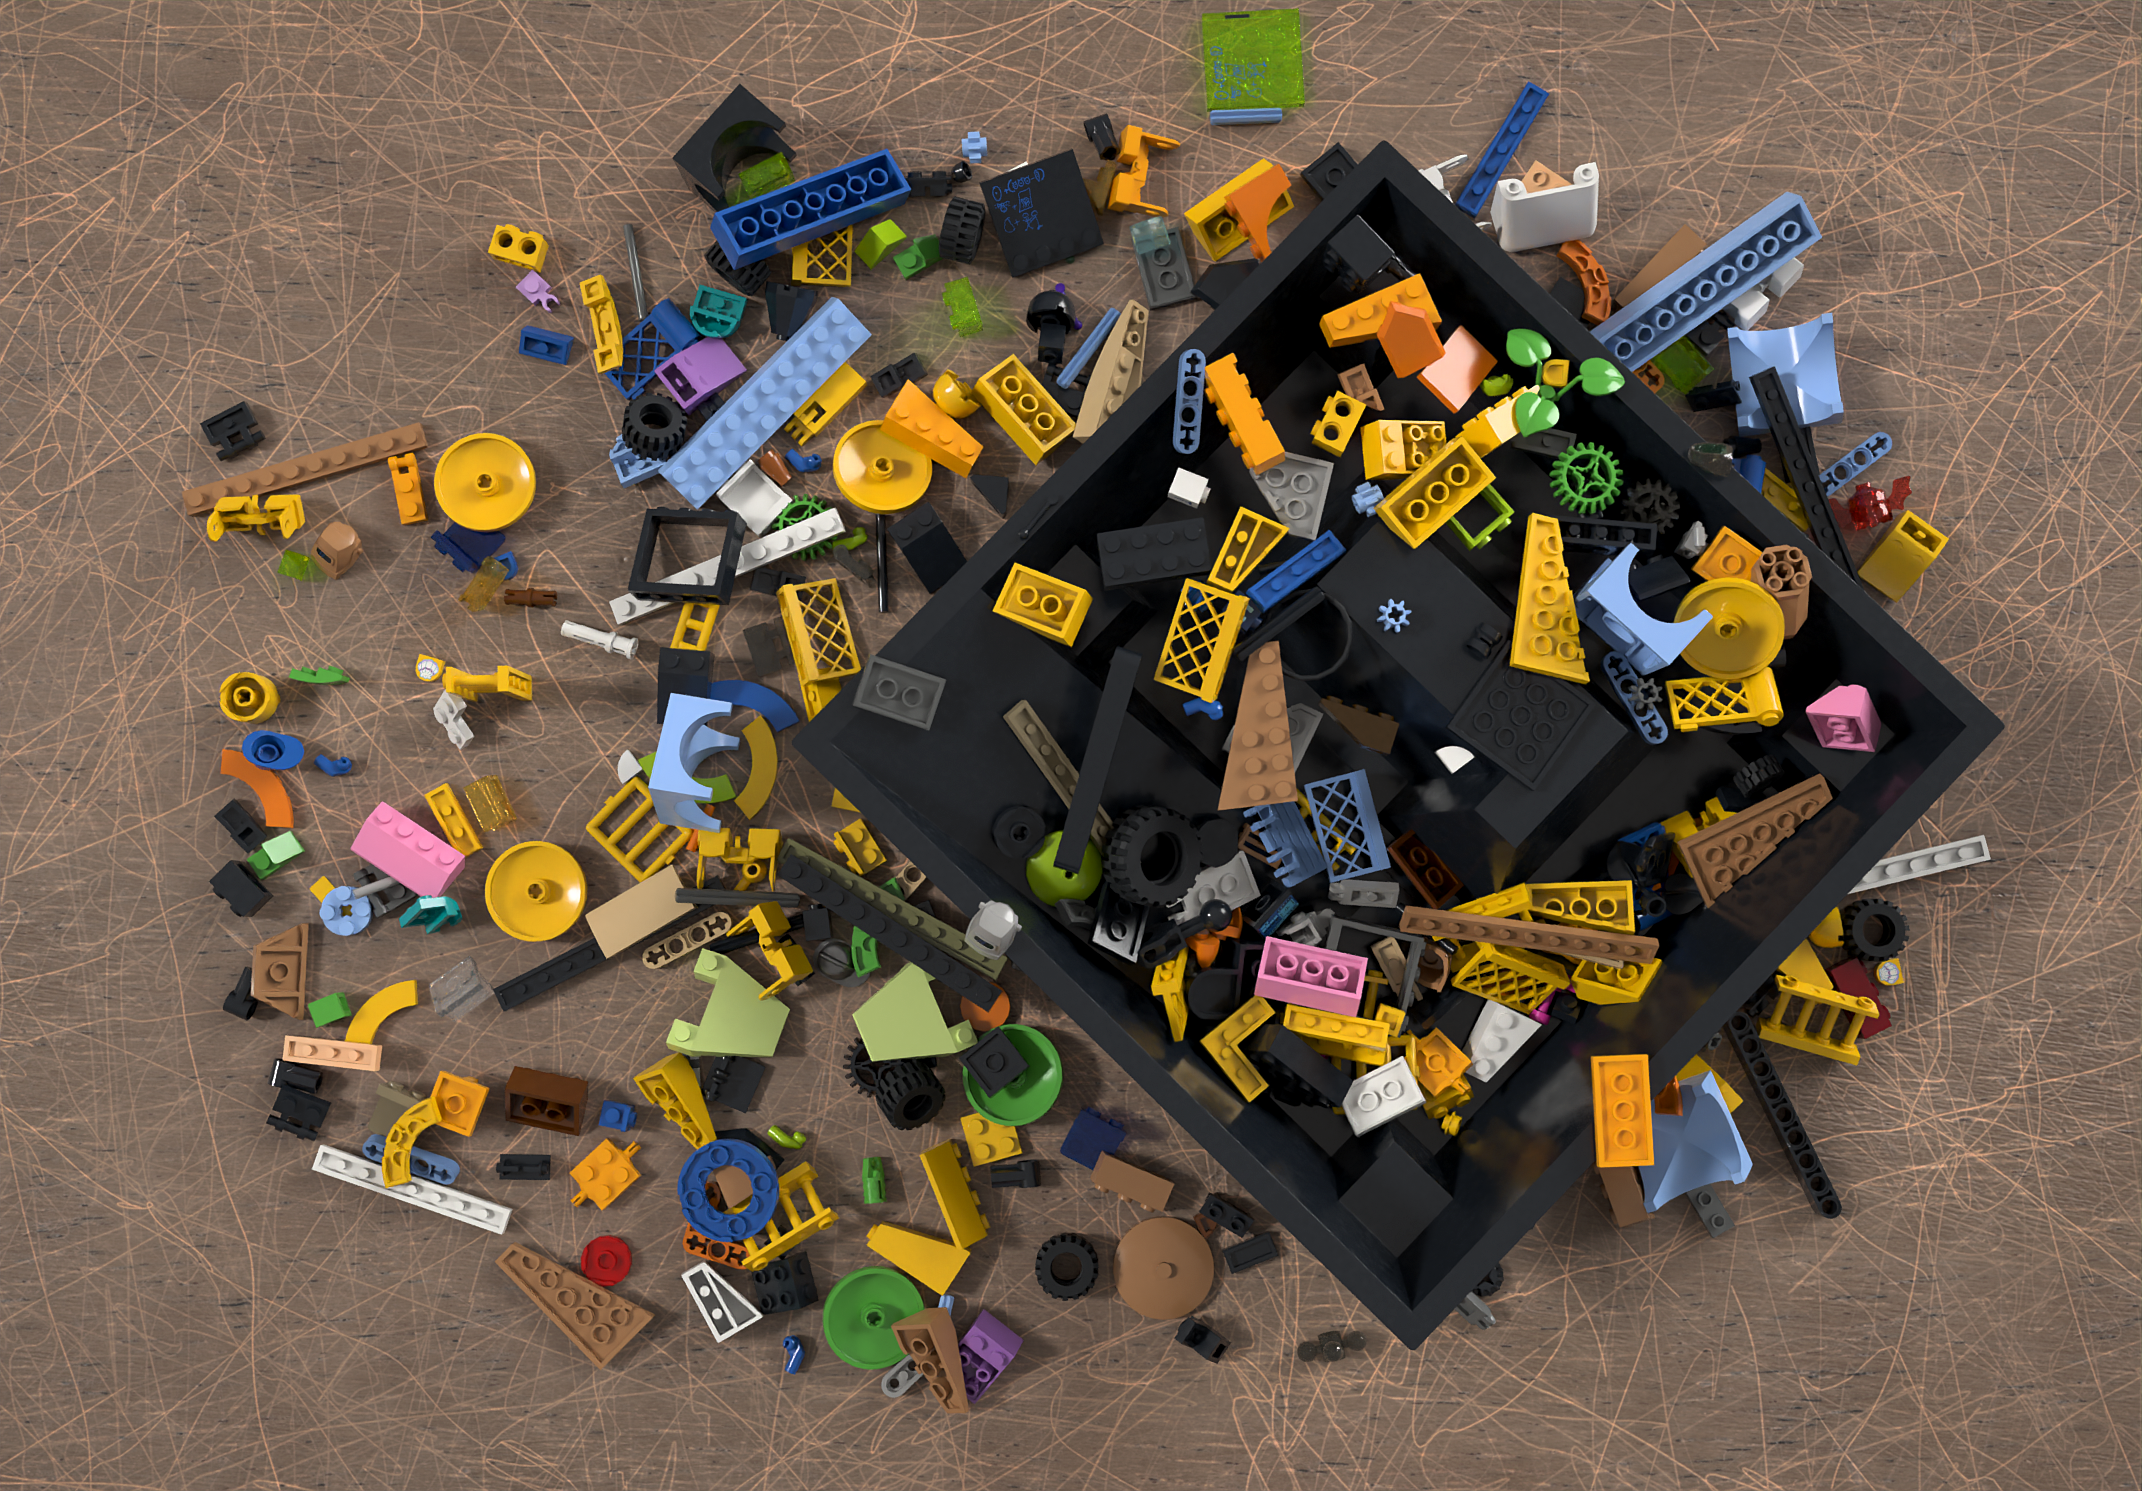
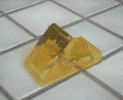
[1083,160,1117,216]

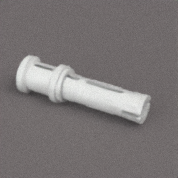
[561,620,638,660]

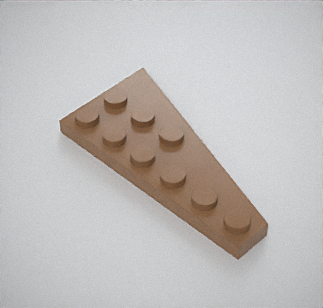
[1217,641,1298,810]
[1677,774,1833,908]
[495,1242,655,1370]

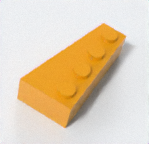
[1319,273,1442,348]
[1204,353,1285,476]
[880,379,983,478]

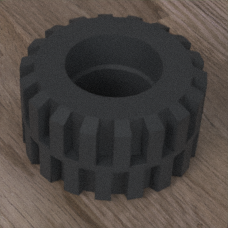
[939,196,986,265]
[704,240,771,296]
[622,393,687,461]
[1838,899,1910,962]
[875,1061,946,1131]
[1035,1232,1099,1301]

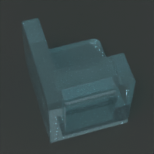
[1129,216,1170,255]

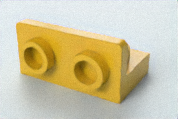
[833,819,887,877]

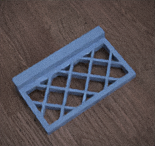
[1304,769,1391,883]

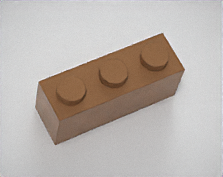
[1090,1150,1174,1213]

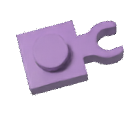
[516,269,560,313]

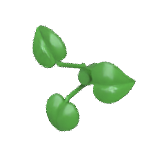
[1506,329,1625,437]

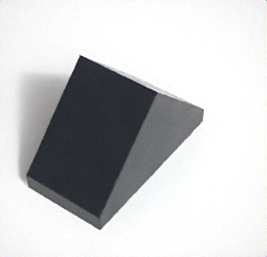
[970,474,1009,519]

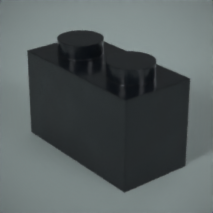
[209,860,273,917]

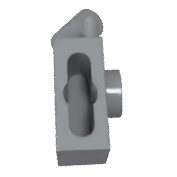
[1675,521,1708,560]

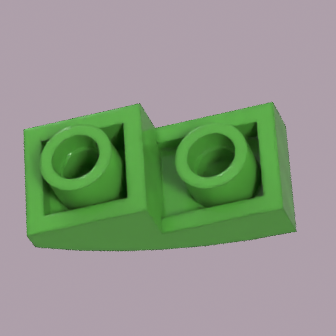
[289,665,350,685]

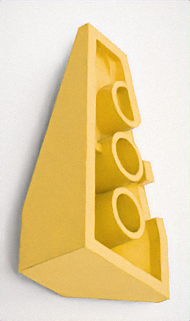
[633,1052,717,1150]

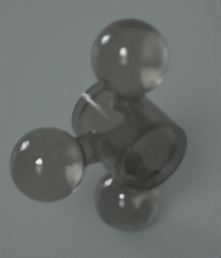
[1297,1331,1367,1362]

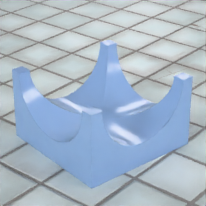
[1727,313,1844,437]
[1573,543,1713,676]
[648,693,740,833]
[1638,1070,1753,1213]

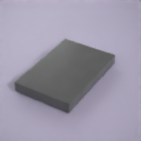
[1131,227,1197,311]
[852,654,946,730]

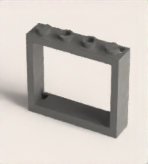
[1309,914,1426,1038]

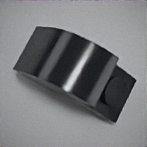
[1174,1315,1231,1364]

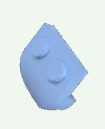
[609,434,667,488]

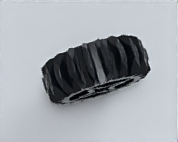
[843,1037,911,1098]

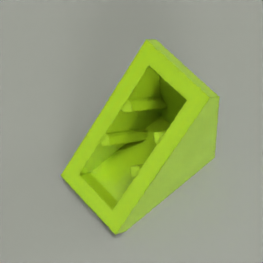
[854,219,907,270]

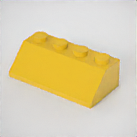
[1184,158,1294,262]
[971,354,1076,465]
[1373,436,1496,549]
[920,1139,991,1251]

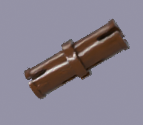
[504,588,557,608]

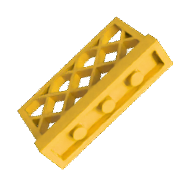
[791,224,853,287]
[776,578,861,687]
[1154,578,1250,703]
[1451,942,1571,1014]
[1151,946,1189,1042]

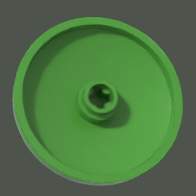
[963,1024,1064,1126]
[822,1266,924,1369]

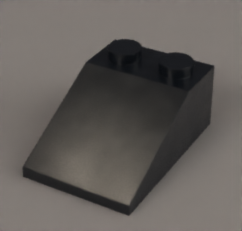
[887,502,967,594]
[657,647,715,727]

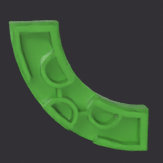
[851,877,906,978]

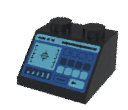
[1241,879,1300,940]

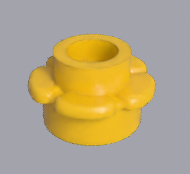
[1442,1112,1462,1136]

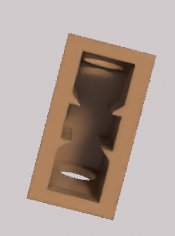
[713,1156,776,1208]

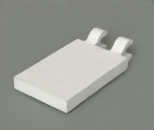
[1166,849,1261,925]

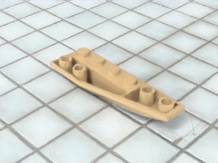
[1073,300,1149,444]

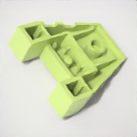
[666,948,790,1057]
[852,962,978,1062]

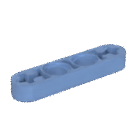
[1173,349,1206,454]
[1819,432,1892,497]
[1600,651,1668,745]
[362,1134,460,1184]

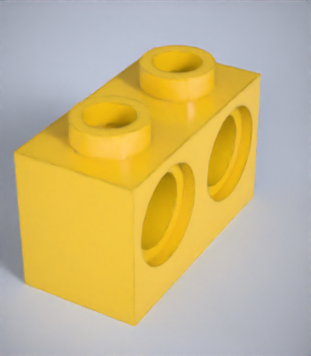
[488,224,549,273]
[1310,391,1366,457]

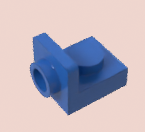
[599,1100,637,1132]

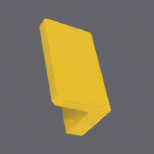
[798,667,841,722]

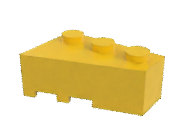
[1206,507,1290,594]

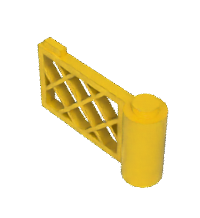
[1665,667,1784,732]

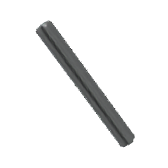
[675,888,800,908]

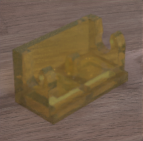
[458,556,509,612]
[463,775,517,833]

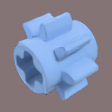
[962,131,987,163]
[1352,482,1384,517]
[1377,599,1411,633]

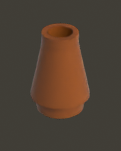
[757,449,793,487]

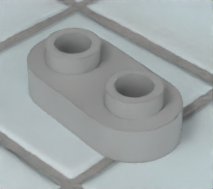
[881,1354,923,1398]

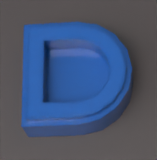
[488,551,518,581]

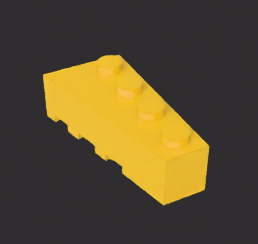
[1526,880,1635,935]

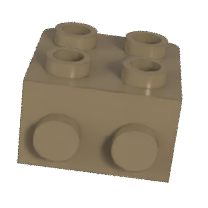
[368,1080,427,1146]

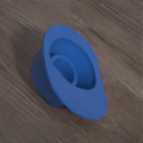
[242,730,304,771]

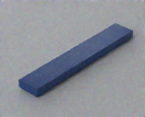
[1455,81,1549,219]

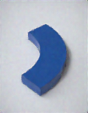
[710,680,800,732]

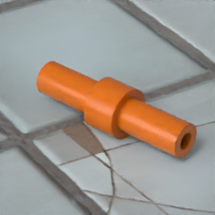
[686,803,716,852]

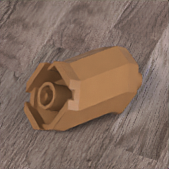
[1751,545,1812,640]

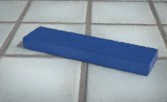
[1246,530,1346,613]

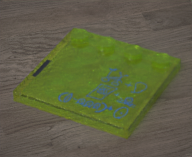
[1201,8,1305,112]

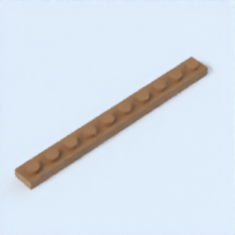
[182,422,428,517]
[1399,906,1659,964]

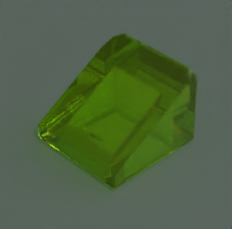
[277,550,310,581]

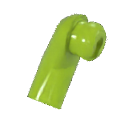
[832,527,868,553]
[767,1125,806,1150]

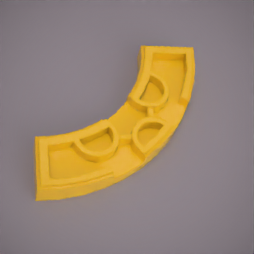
[734,715,778,820]
[345,980,418,1044]
[382,1096,442,1188]

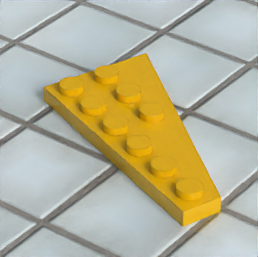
[1510,513,1590,684]

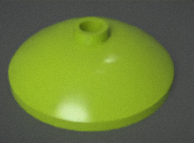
[1026,830,1102,907]

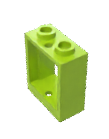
[1445,484,1514,551]

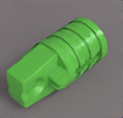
[862,1157,887,1204]

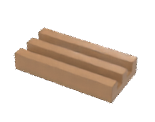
[1238,823,1282,869]

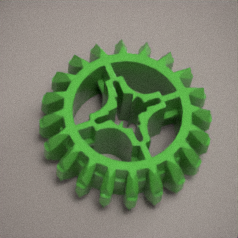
[1550,442,1623,514]
[771,494,837,561]

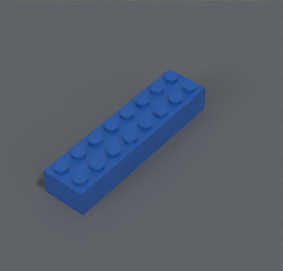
[710,149,911,270]

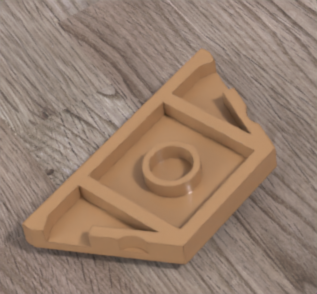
[251,923,309,1020]

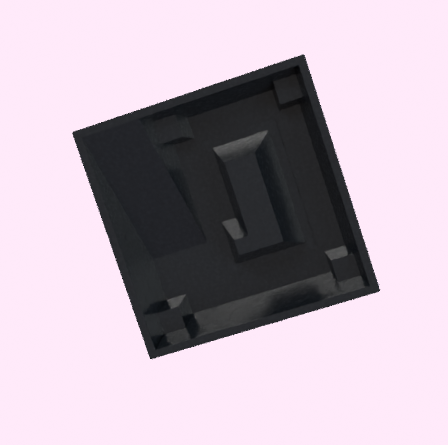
[792,140,2005,1350]

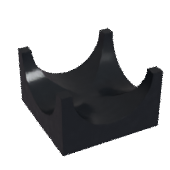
[672,84,797,213]

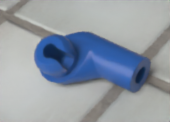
[785,449,822,472]
[1183,697,1223,720]
[314,754,352,777]
[783,1335,805,1375]

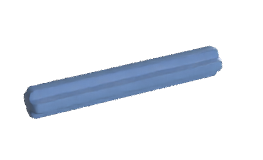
[1057,308,1121,389]

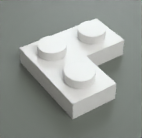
[433,689,474,750]

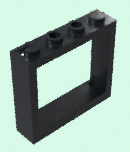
[628,507,747,605]

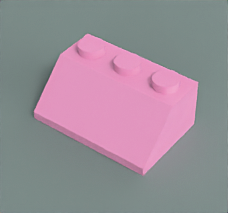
[1806,685,1882,752]

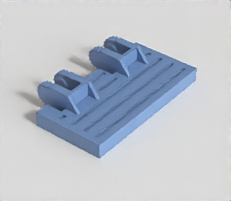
[1243,801,1328,889]

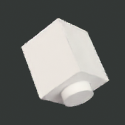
[1168,468,1211,508]

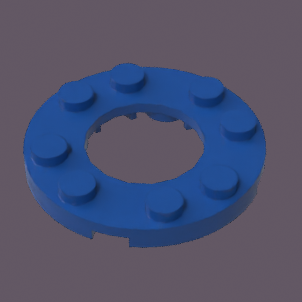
[677,1139,779,1242]

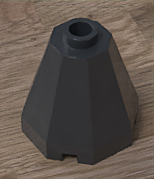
[765,281,818,341]

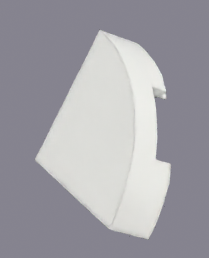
[1435,746,1474,774]
[618,749,643,785]

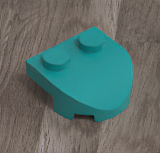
[690,285,748,338]
[399,895,462,934]

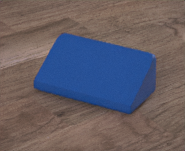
[519,326,574,365]

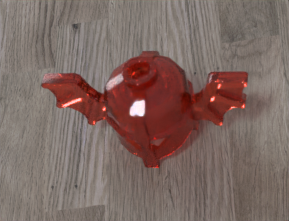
[1828,476,1912,531]

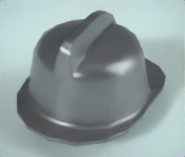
[813,938,870,987]

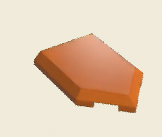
[1376,301,1446,378]

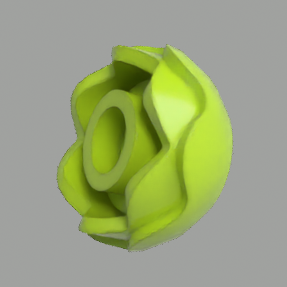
[1479,374,1513,396]

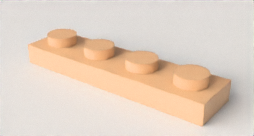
[282,1035,382,1071]

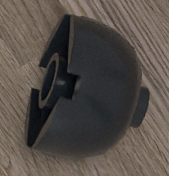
[1026,290,1076,334]

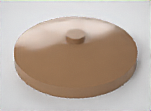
[1113,1216,1214,1320]

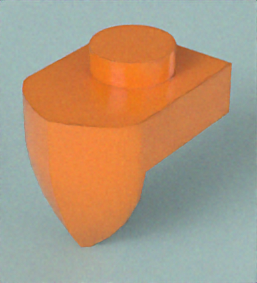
[1208,907,1243,941]
[1184,929,1220,968]

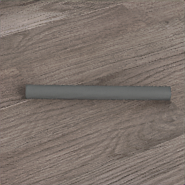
[623,224,648,322]

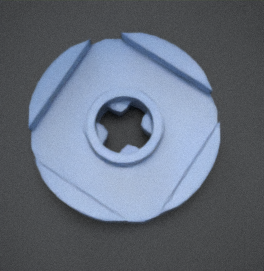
[319,886,373,936]

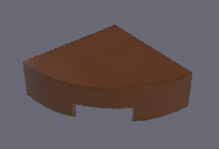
[1193,1213,1217,1239]

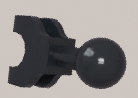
[1137,899,1232,969]

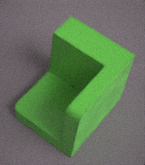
[308,992,352,1028]

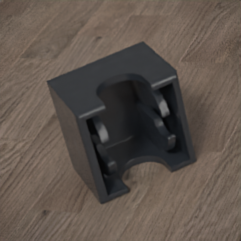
[1322,215,1395,294]

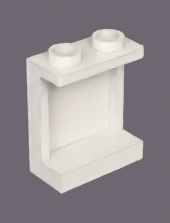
[716,460,794,538]

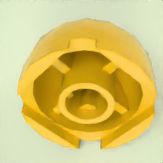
[933,369,981,419]
[1808,907,1844,948]

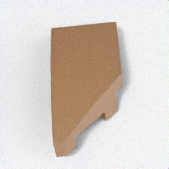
[1337,364,1384,411]

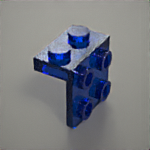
[431,522,506,574]
[1060,1106,1127,1170]

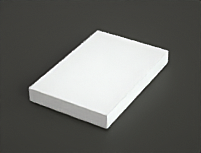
[1342,1056,1426,1137]

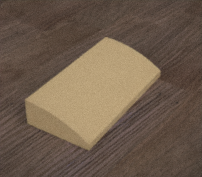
[585,864,698,959]

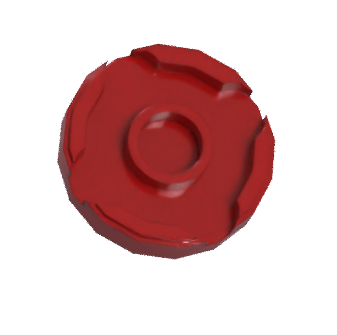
[581,1235,632,1287]

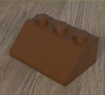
[1386,829,1464,910]
[505,1066,588,1136]

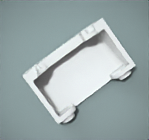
[1490,162,1599,252]

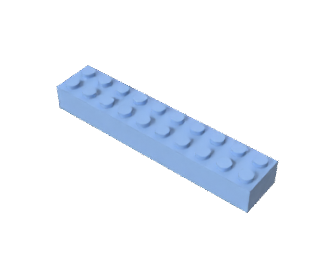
[1590,192,1822,372]
[658,297,872,510]

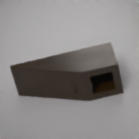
[1318,696,1399,756]

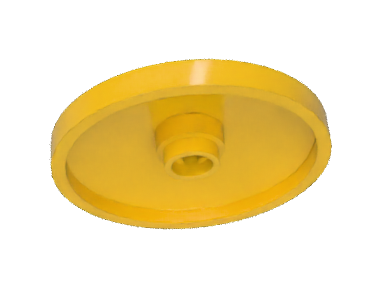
[833,420,932,514]
[434,433,536,532]
[1674,577,1785,679]
[485,841,587,942]

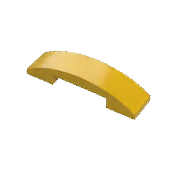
[580,274,623,374]

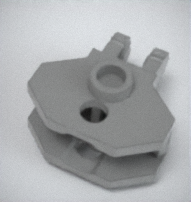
[1276,909,1335,947]

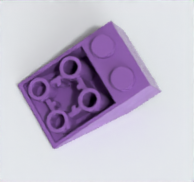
[654,337,747,415]
[958,1309,1024,1404]

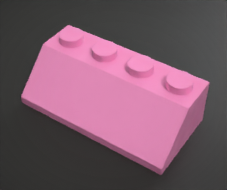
[351,801,465,898]
[1254,936,1368,1017]

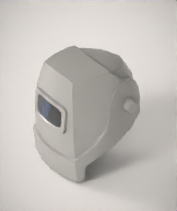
[964,900,1022,960]

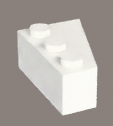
[1462,999,1542,1082]
[681,1260,763,1343]

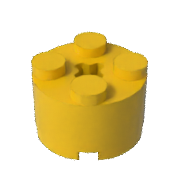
[219,672,280,724]

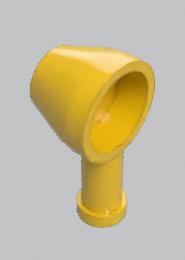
[733,859,767,891]

